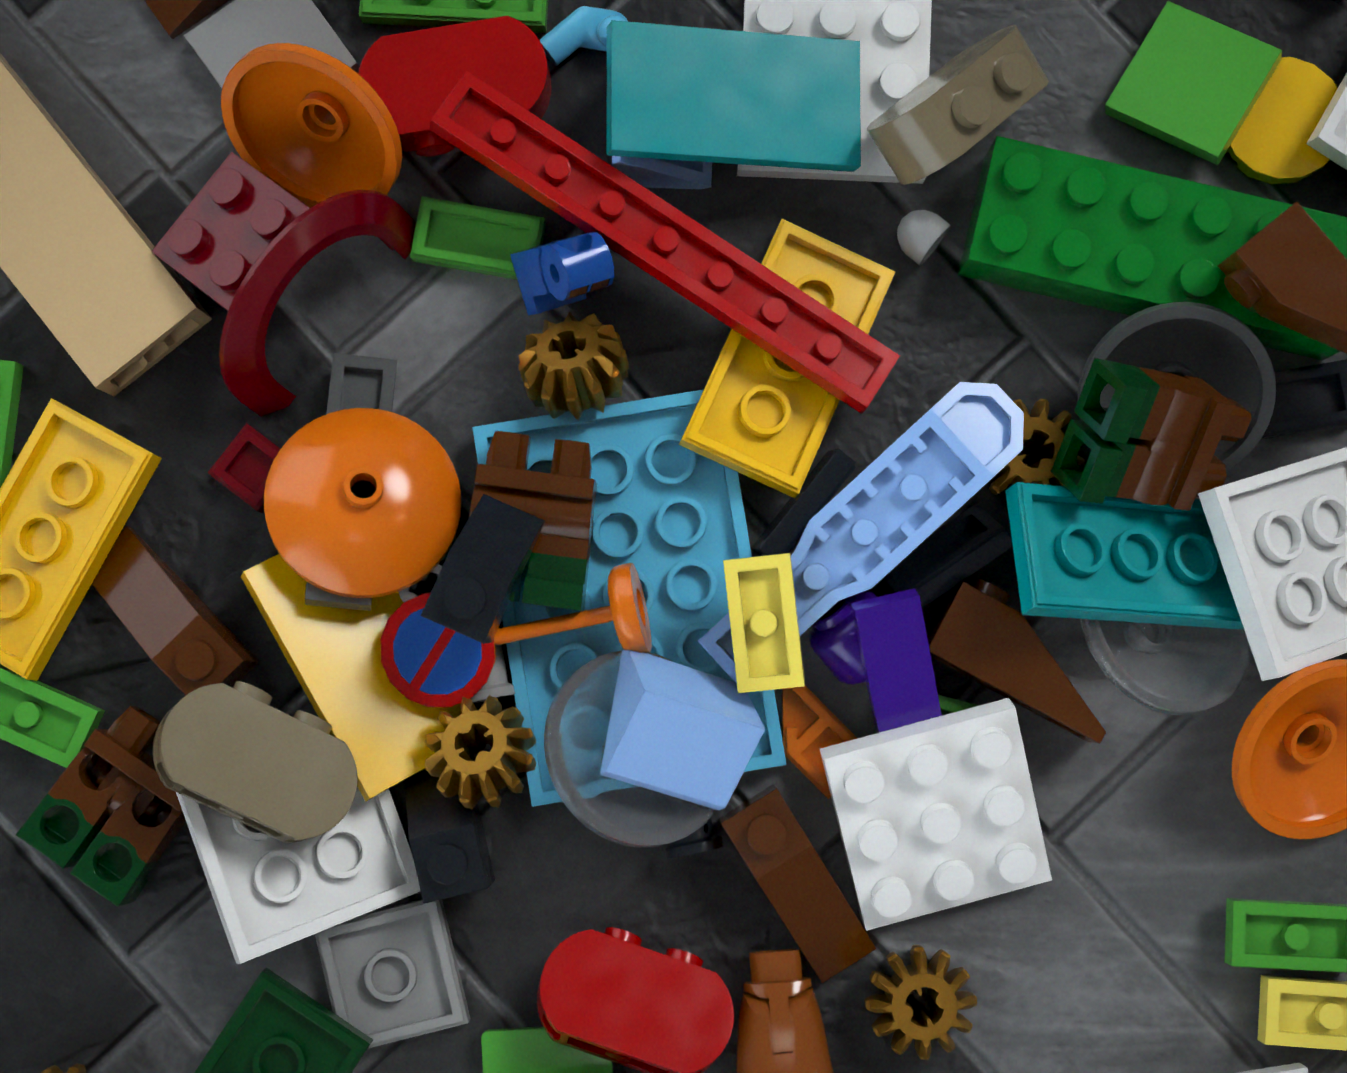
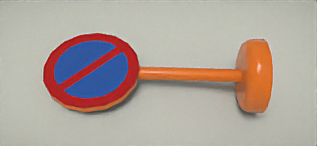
[380,563,652,707]

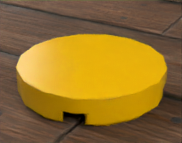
[1225,57,1338,184]

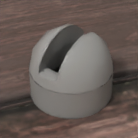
[897,210,951,266]

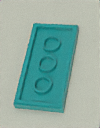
[606,20,861,172]
[1005,482,1244,630]

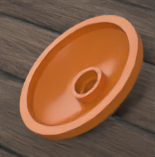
[221,43,402,208]
[264,408,461,598]
[1232,659,1347,839]

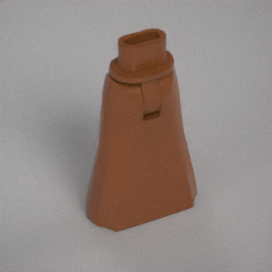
[736,949,834,1073]

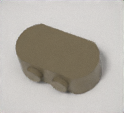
[867,25,1049,185]
[153,681,357,844]

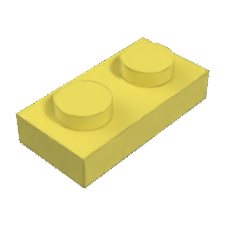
[723,553,805,693]
[1257,975,1347,1051]

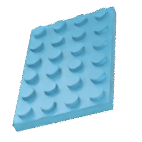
[472,389,787,807]

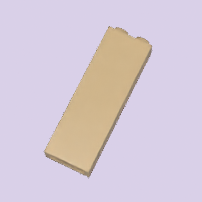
[0,53,212,397]

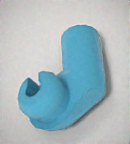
[539,6,628,66]

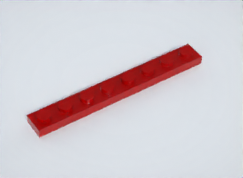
[430,71,900,414]

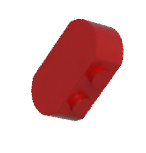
[358,16,552,156]
[537,927,734,1073]

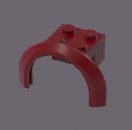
[151,152,416,416]

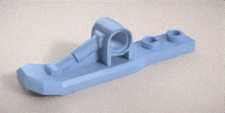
[698,382,1024,684]

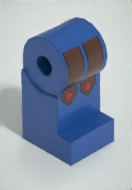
[510,231,614,316]

